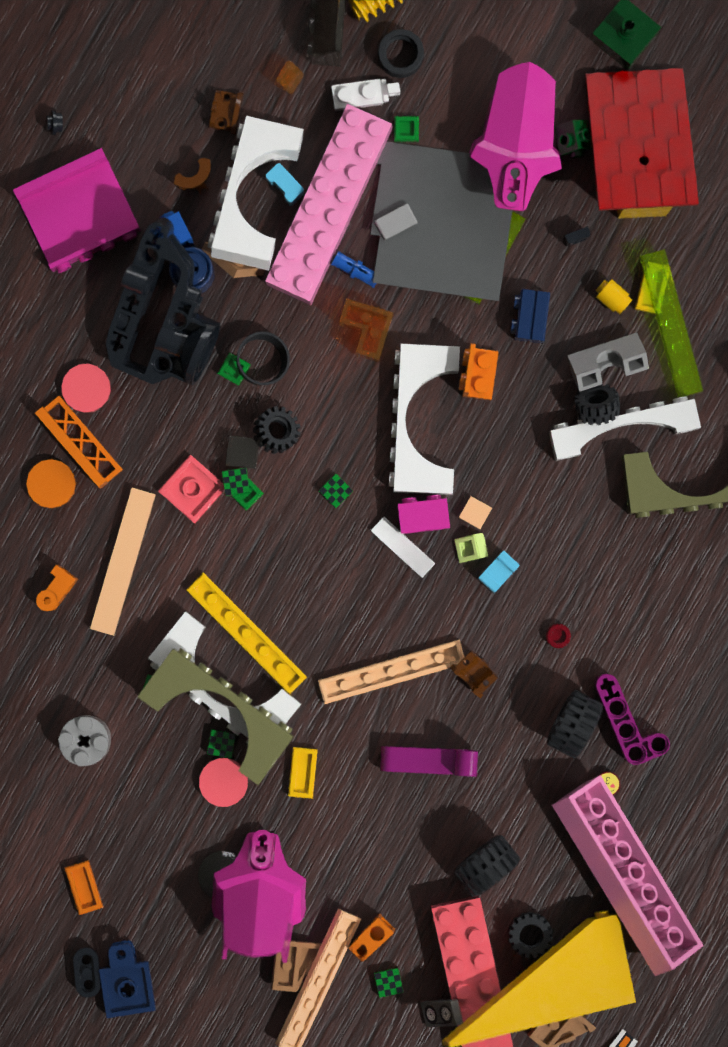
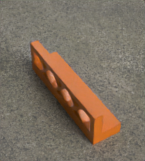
[35,396,123,489]

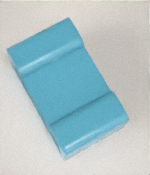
[266,163,304,205]
[477,550,520,594]

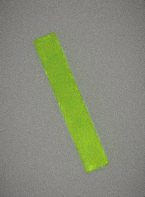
[640,249,703,398]

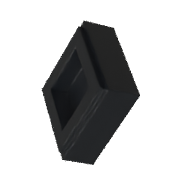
[563,226,591,247]

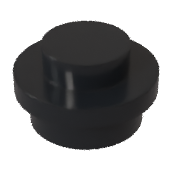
[46,110,63,135]

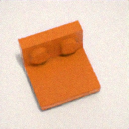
[459,343,499,400]

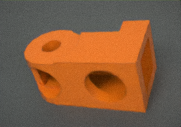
[36,565,78,611]
[348,913,395,962]

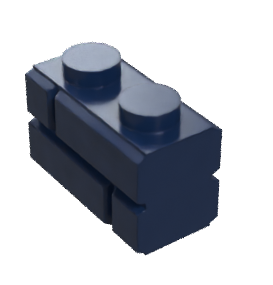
[510,289,550,343]

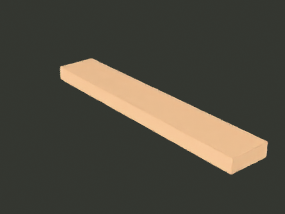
[90,488,156,636]
[318,640,466,704]
[275,909,361,1047]

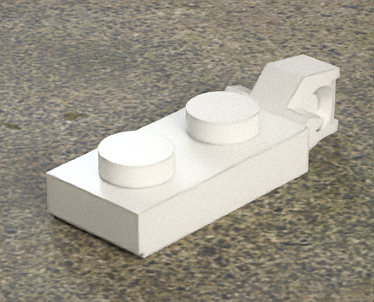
[332,79,400,111]

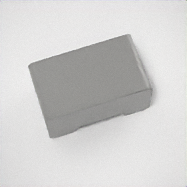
[374,203,418,240]

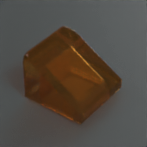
[276,61,304,94]

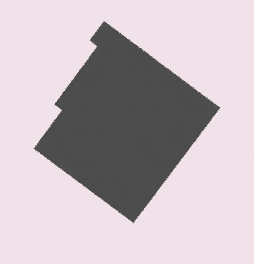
[371,142,518,301]

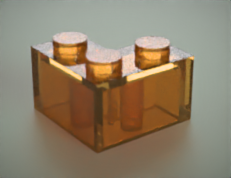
[339,298,393,363]

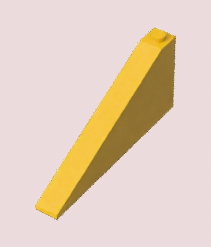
[442,910,636,1047]

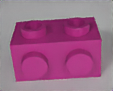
[397,495,450,534]

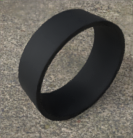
[236,332,290,385]

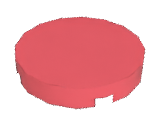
[62,364,111,413]
[199,758,248,807]

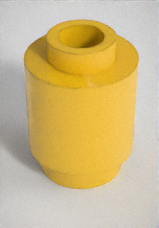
[595,279,632,315]

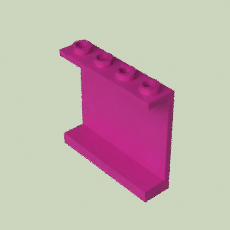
[13,148,141,273]

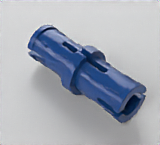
[331,251,377,288]

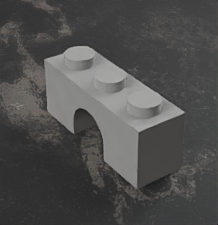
[567,333,649,392]

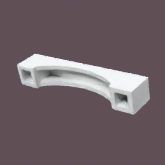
[549,396,701,461]

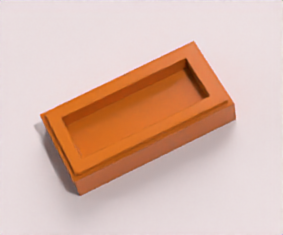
[65,860,104,915]

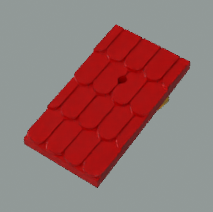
[585,68,699,219]

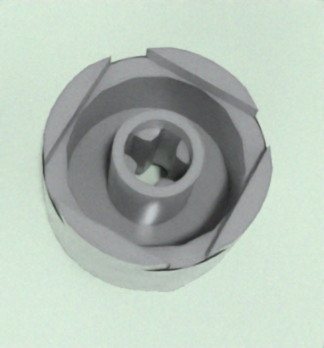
[59,715,111,766]

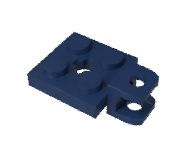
[99,940,156,1018]

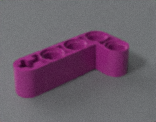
[594,674,670,765]
[380,746,478,776]

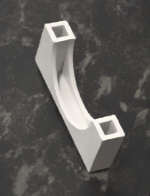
[208,116,304,271]
[389,344,460,495]
[149,612,301,744]

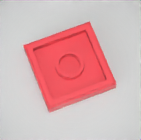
[158,455,225,524]

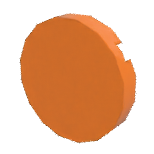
[26,459,76,509]

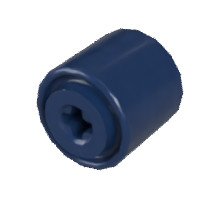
[169,247,215,293]

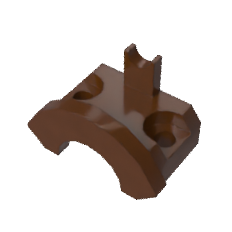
[209,90,244,135]
[173,157,211,195]
[450,650,498,698]

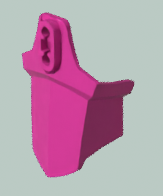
[469,62,562,211]
[212,830,306,963]

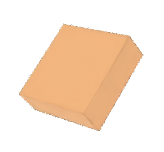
[459,496,492,529]

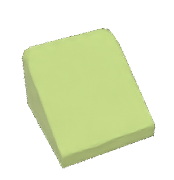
[454,533,488,563]

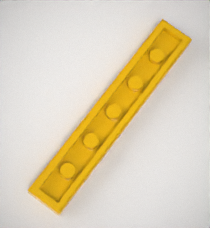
[186,573,307,694]

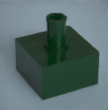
[590,0,661,71]

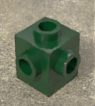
[554,120,592,159]

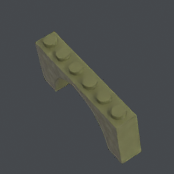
[621,452,728,518]
[138,648,294,785]

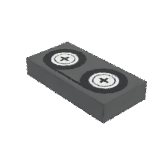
[421,999,463,1027]

